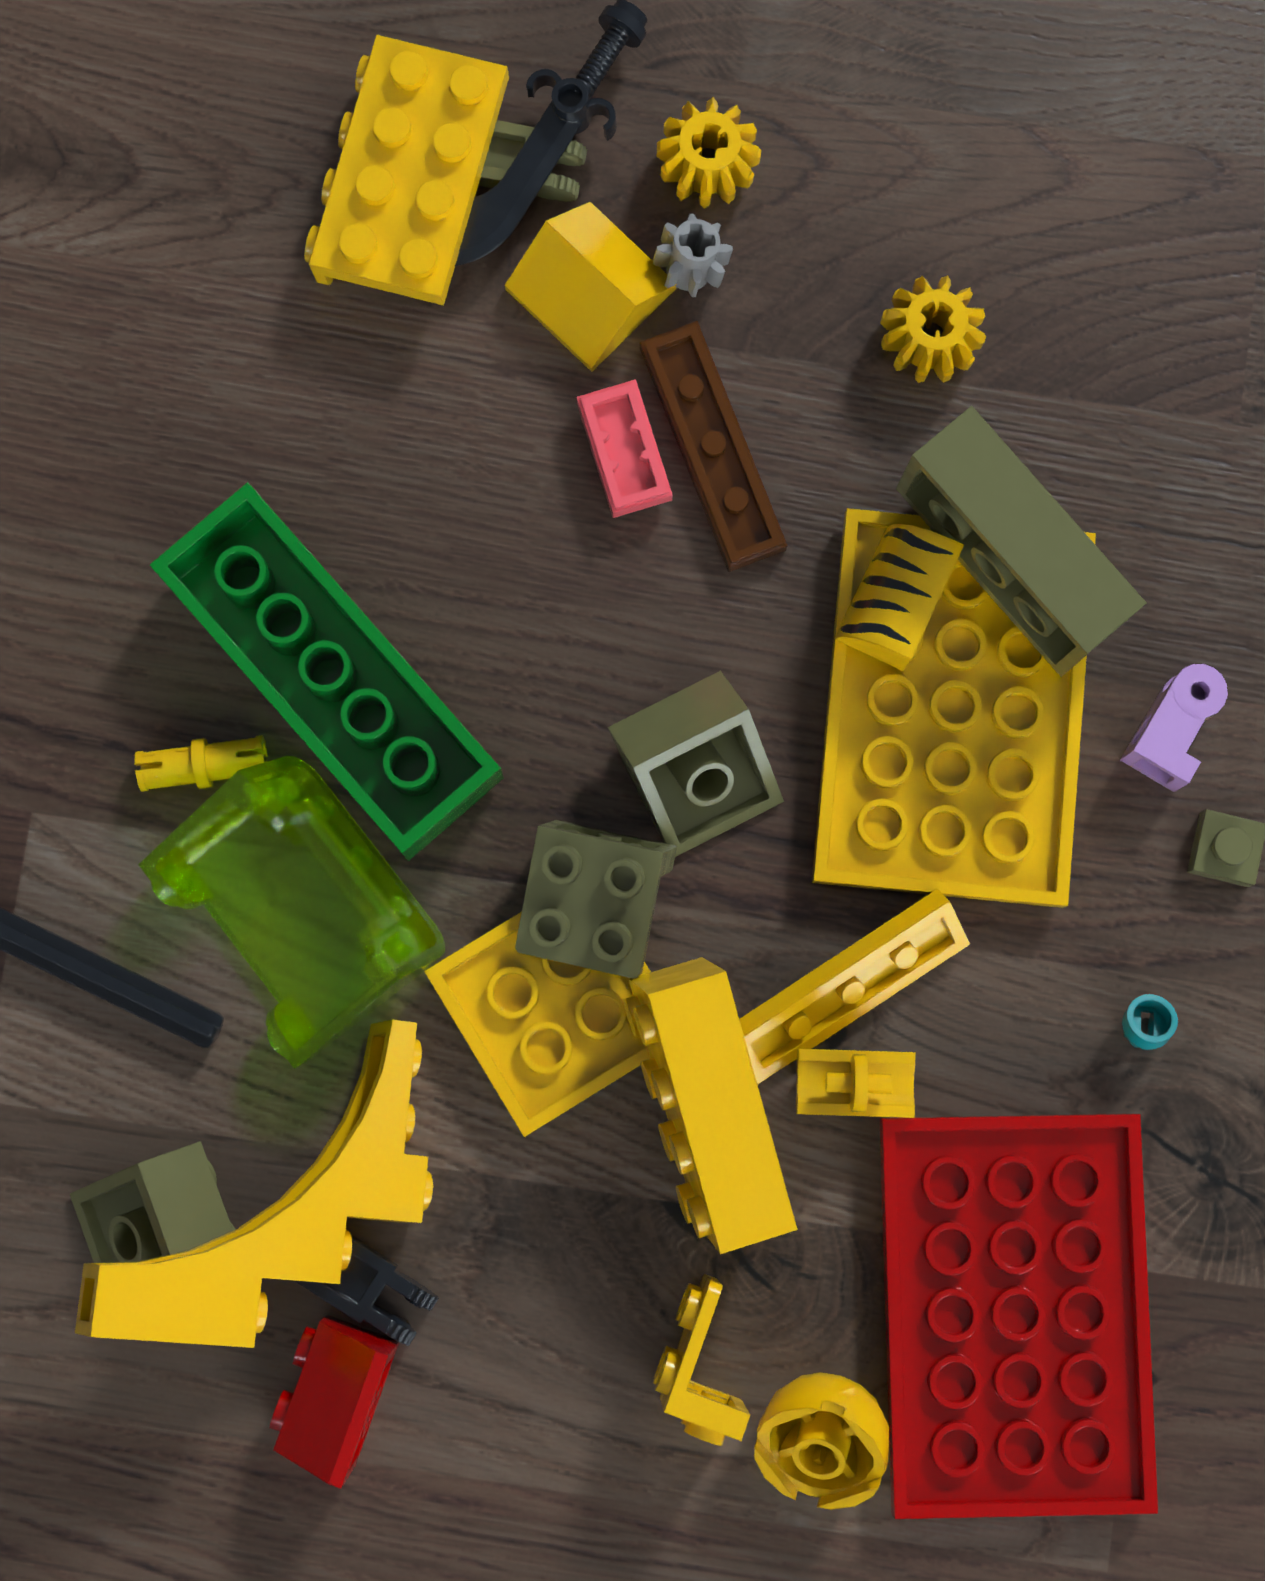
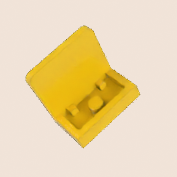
[653,1274,750,1446]

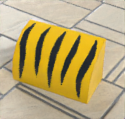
[834,524,964,671]

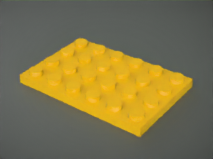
[812,508,1096,908]

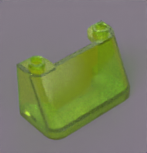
[138,756,445,1069]

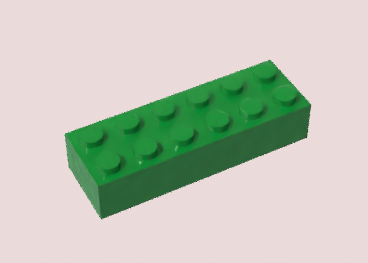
[150,482,504,861]

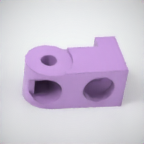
[1120,664,1228,792]

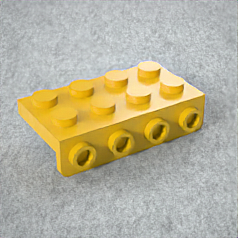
[304,35,509,306]

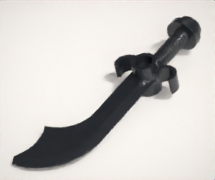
[455,0,647,266]

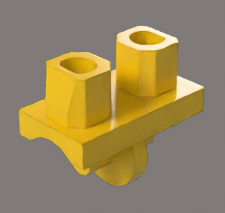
[796,1049,916,1118]

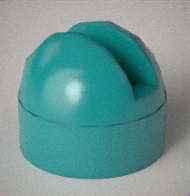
[1122,994,1178,1050]

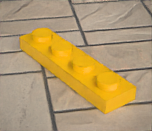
[739,889,970,1084]

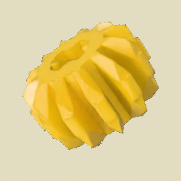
[656,97,761,209]
[880,275,986,383]

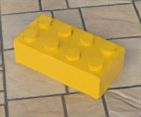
[623,957,798,1254]

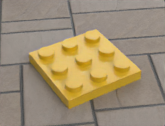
[424,912,651,1137]

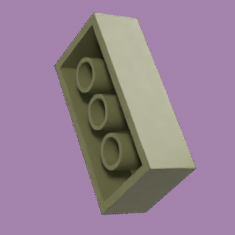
[896,406,1147,677]

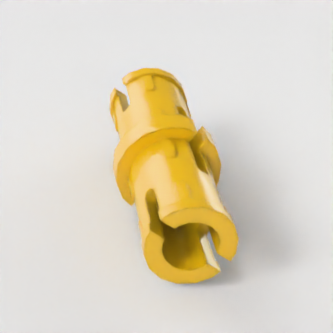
[135,735,269,792]

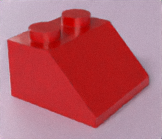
[269,1315,399,1489]

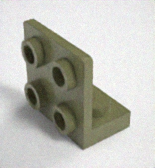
[515,820,677,979]

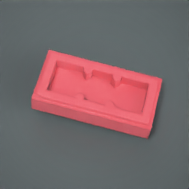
[576,379,673,518]

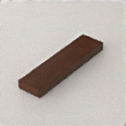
[640,321,788,572]

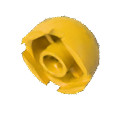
[754,1372,889,1510]

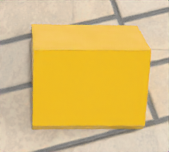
[504,202,677,372]

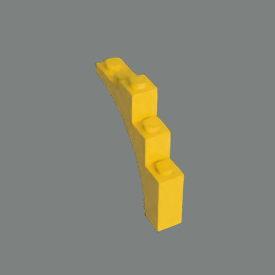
[75,1020,433,1348]

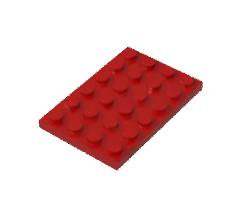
[879,1114,1158,1519]

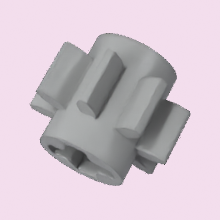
[653,214,733,297]

